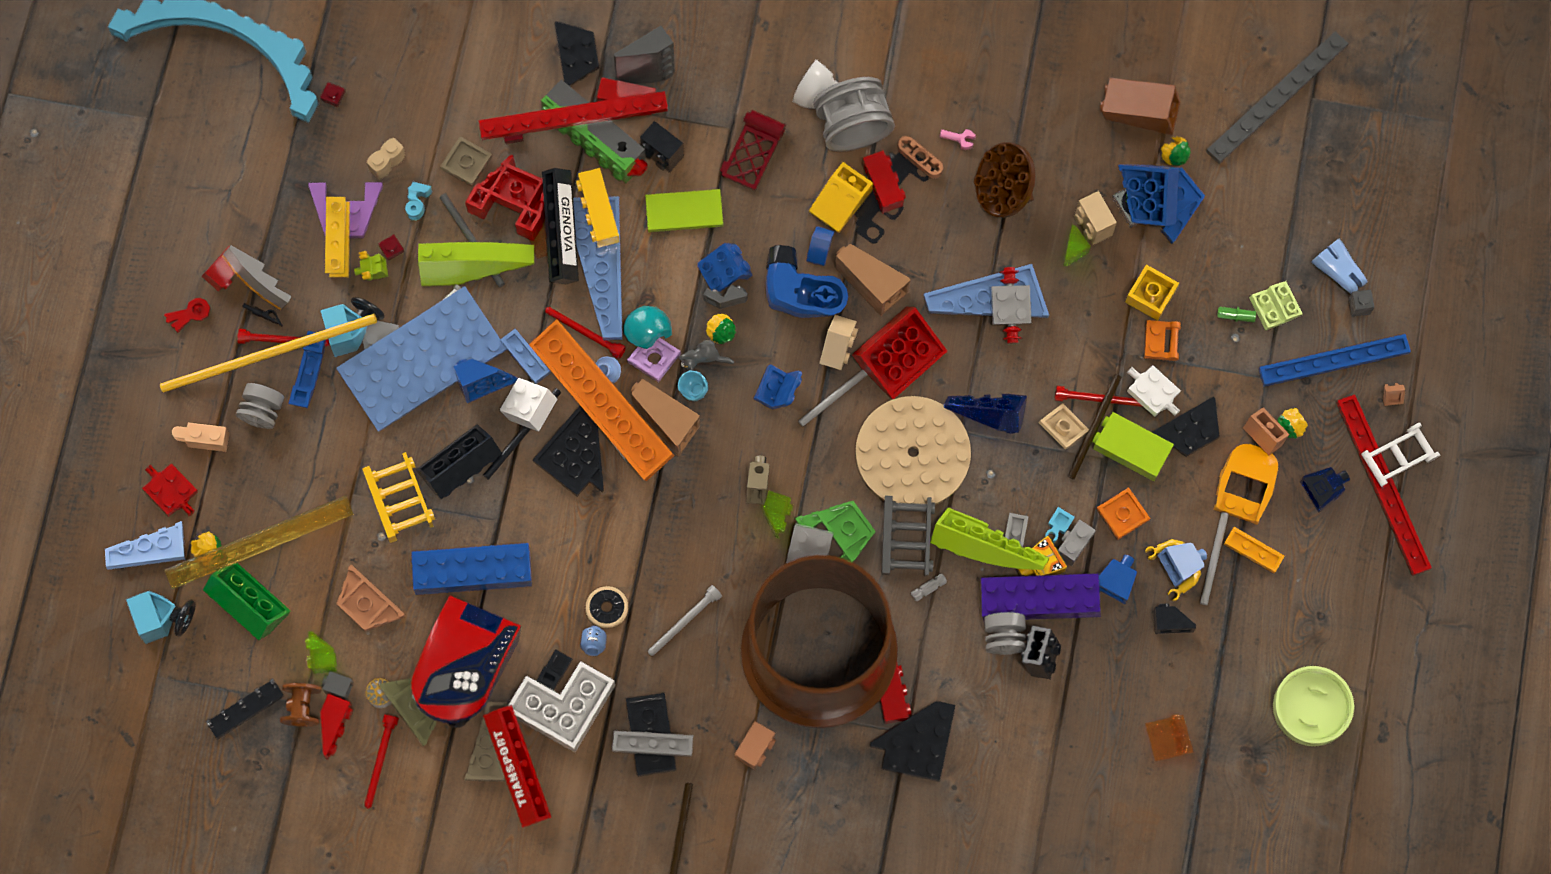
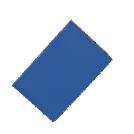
[806,226,835,266]

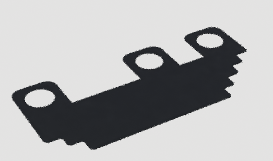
[855,151,935,244]

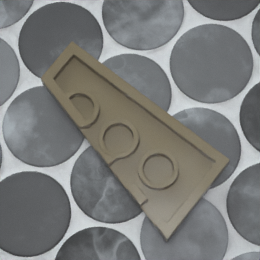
[464,702,508,782]

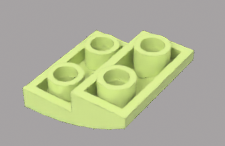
[1249,281,1302,331]

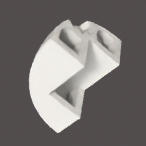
[793,60,838,109]

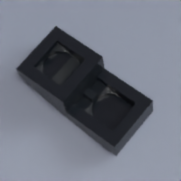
[536,649,573,691]

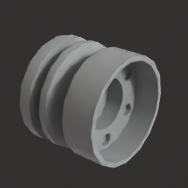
[235,383,284,429]
[984,613,1027,655]

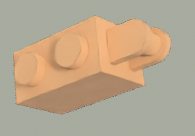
[172,423,230,452]

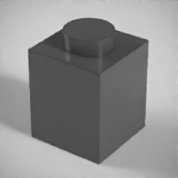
[1348,290,1375,317]
[321,671,354,701]

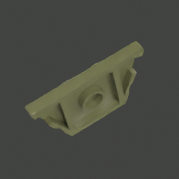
[378,678,441,746]

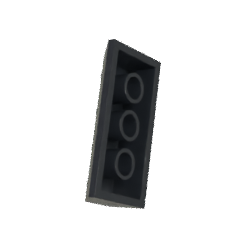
[416,424,502,499]

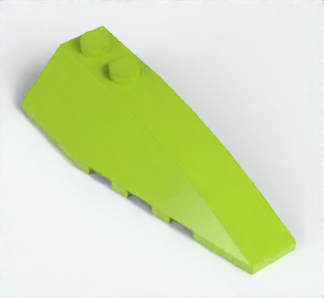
[418,242,535,287]
[930,508,1049,570]

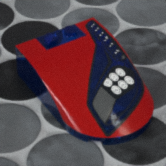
[411,596,521,723]

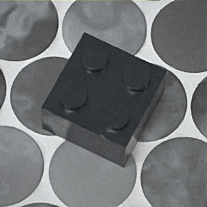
[640,121,684,173]

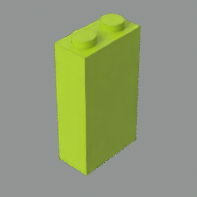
[1092,412,1174,481]

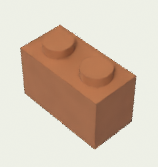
[1243,407,1290,455]
[735,721,777,770]

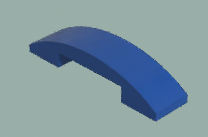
[288,331,326,408]

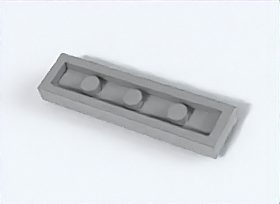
[613,731,693,757]

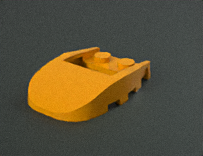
[1213,444,1278,525]

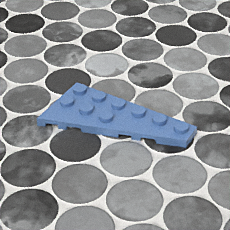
[924,264,1049,318]

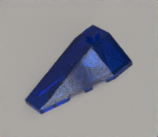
[944,394,1027,434]

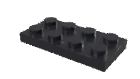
[626,693,677,777]

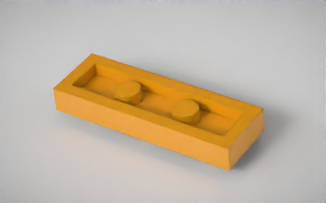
[1224,527,1285,574]

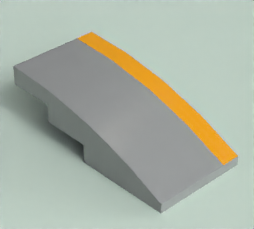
[222,245,291,310]

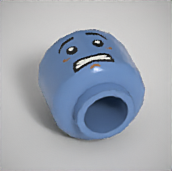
[580,626,607,656]

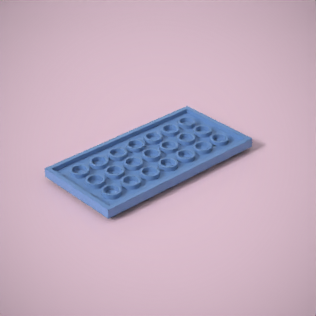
[336,286,507,432]

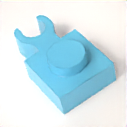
[1045,507,1075,543]

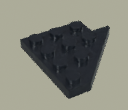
[533,406,604,497]
[870,701,956,782]

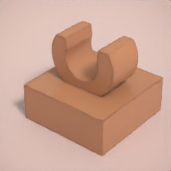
[1383,383,1405,406]

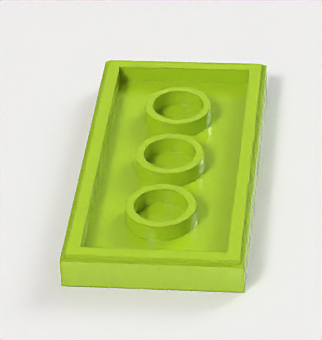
[645,189,723,232]

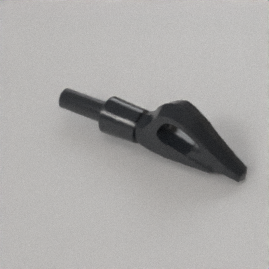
[242,303,283,327]

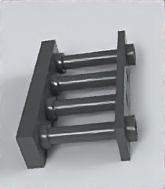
[882,495,935,576]

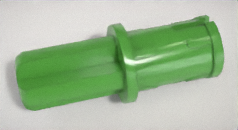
[1217,307,1256,323]

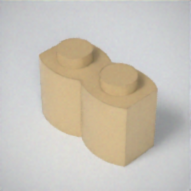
[367,138,405,179]

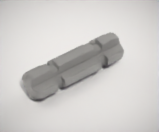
[911,574,947,601]

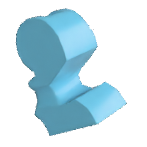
[405,182,433,221]

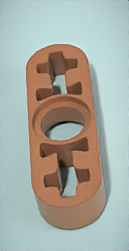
[898,136,943,179]

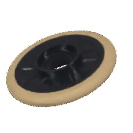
[586,586,628,628]

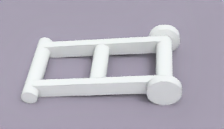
[1361,423,1440,487]

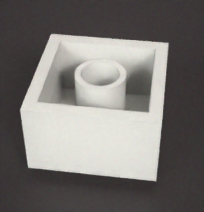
[500,378,557,432]

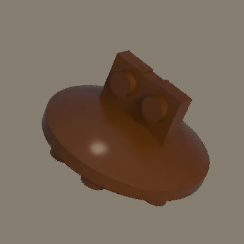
[974,142,1035,218]

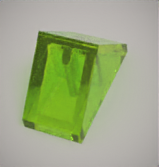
[1063,225,1091,266]

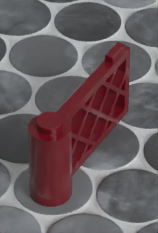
[720,110,787,191]

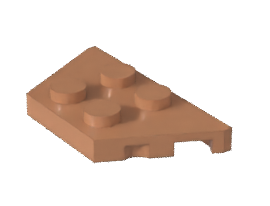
[337,565,405,632]

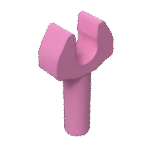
[940,129,975,150]

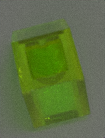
[763,491,793,538]
[305,631,337,674]

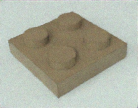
[440,136,492,187]

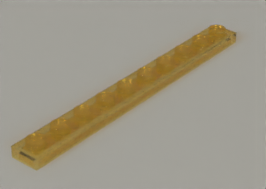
[164,495,354,589]

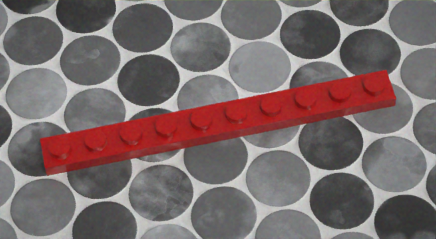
[479,91,668,140]
[1336,394,1432,576]

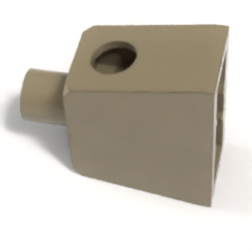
[746,456,770,505]

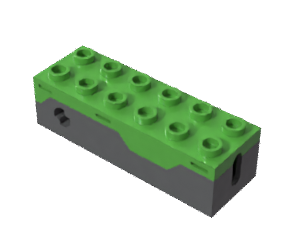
[541,80,648,183]

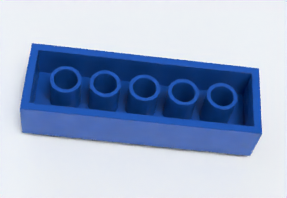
[412,543,532,595]

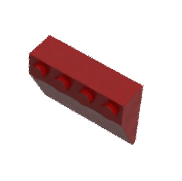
[852,307,948,400]

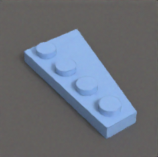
[105,521,185,570]

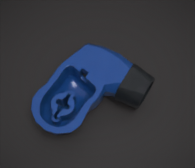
[766,245,848,318]

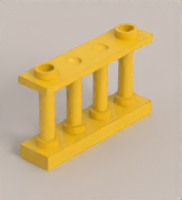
[325,197,350,278]
[362,452,435,543]

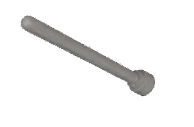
[648,585,722,656]

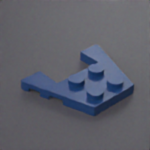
[1162,167,1205,244]

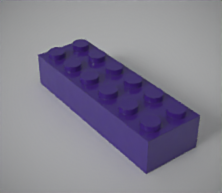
[981,574,1101,620]

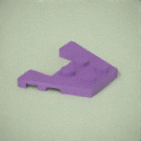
[309,182,383,238]

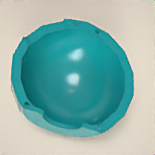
[623,306,672,349]

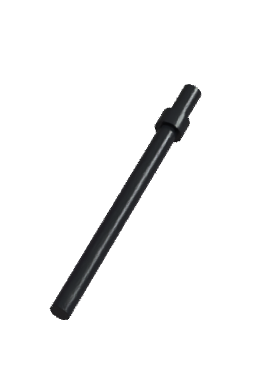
[483,388,561,480]

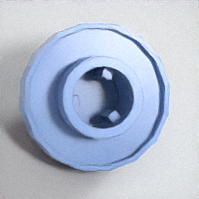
[596,356,621,383]

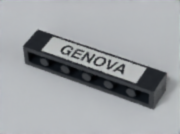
[542,168,579,285]

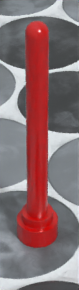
[545,307,626,360]
[238,328,330,347]
[1055,386,1143,407]
[364,715,399,809]

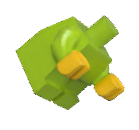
[354,251,388,281]

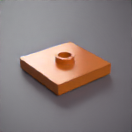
[1096,487,1151,540]

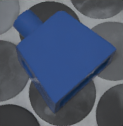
[1099,554,1137,604]

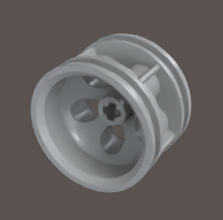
[813,77,895,151]

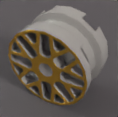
[366,678,391,708]

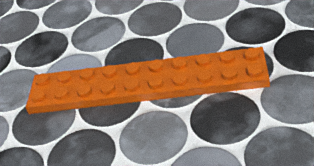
[529,319,675,481]

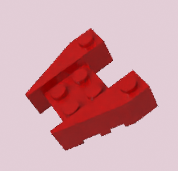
[465,155,545,241]

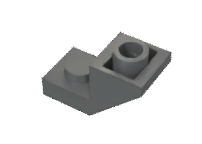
[703,284,748,309]

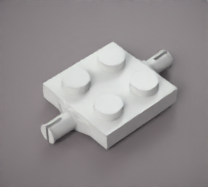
[1127,366,1181,417]

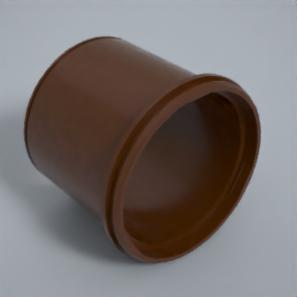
[741,555,898,728]

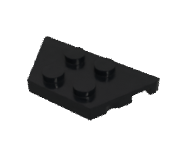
[554,21,599,87]
[1152,397,1220,457]

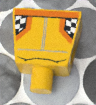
[1017,536,1067,576]

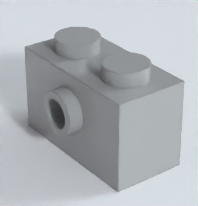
[1058,519,1096,566]

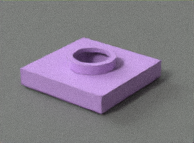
[627,338,681,383]

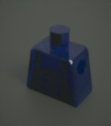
[1300,467,1350,513]

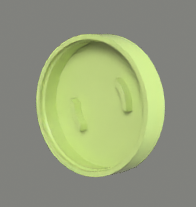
[1273,666,1354,746]

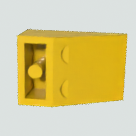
[809,162,873,233]

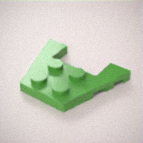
[795,501,876,562]

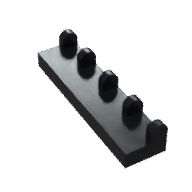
[205,678,285,740]

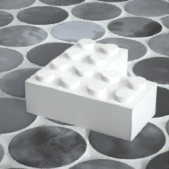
[508,661,615,752]

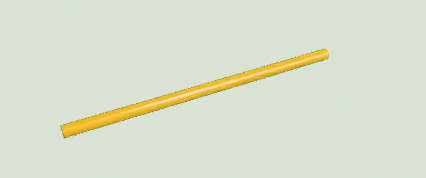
[160,314,377,393]

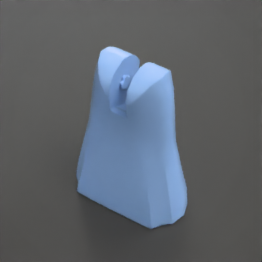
[1312,238,1368,294]

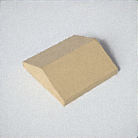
[1038,403,1089,450]

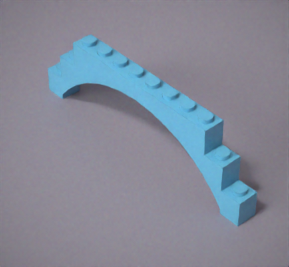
[108,0,319,123]

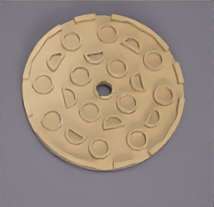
[856,396,971,505]

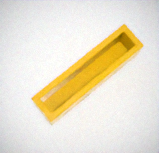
[576,168,620,248]

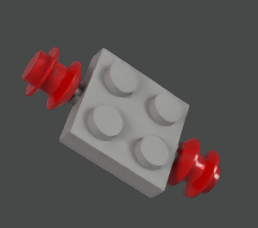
[991,267,1031,344]

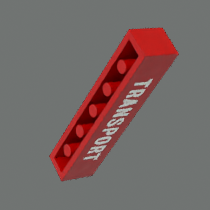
[483,705,551,828]

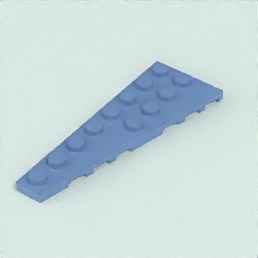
[573,196,622,340]

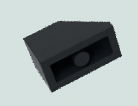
[1153,604,1196,634]

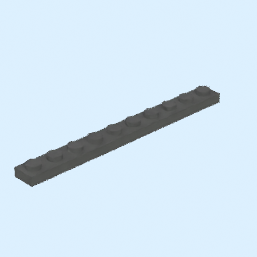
[1206,31,1349,164]

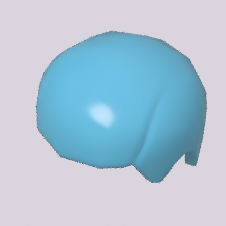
[678,370,708,401]

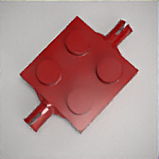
[142,463,198,517]

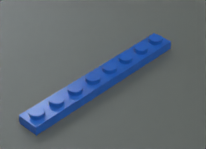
[1259,334,1411,387]

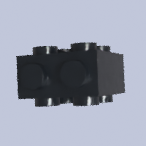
[1021,626,1061,680]

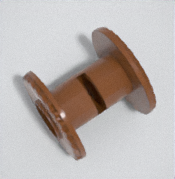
[280,683,321,727]

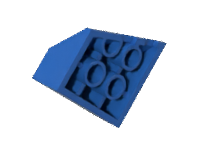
[1118,164,1179,226]
[454,359,518,403]

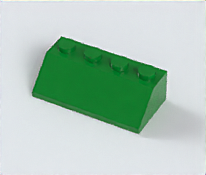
[203,561,291,640]

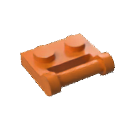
[1144,320,1181,361]

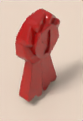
[164,298,210,333]

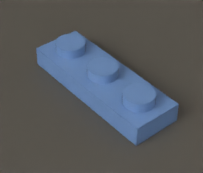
[500,329,551,384]

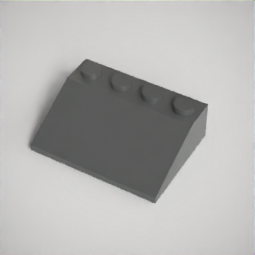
[614,26,675,84]

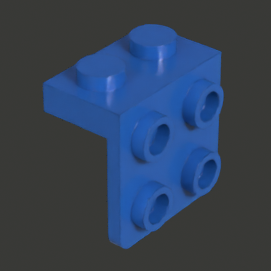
[698,243,753,292]
[754,365,802,409]

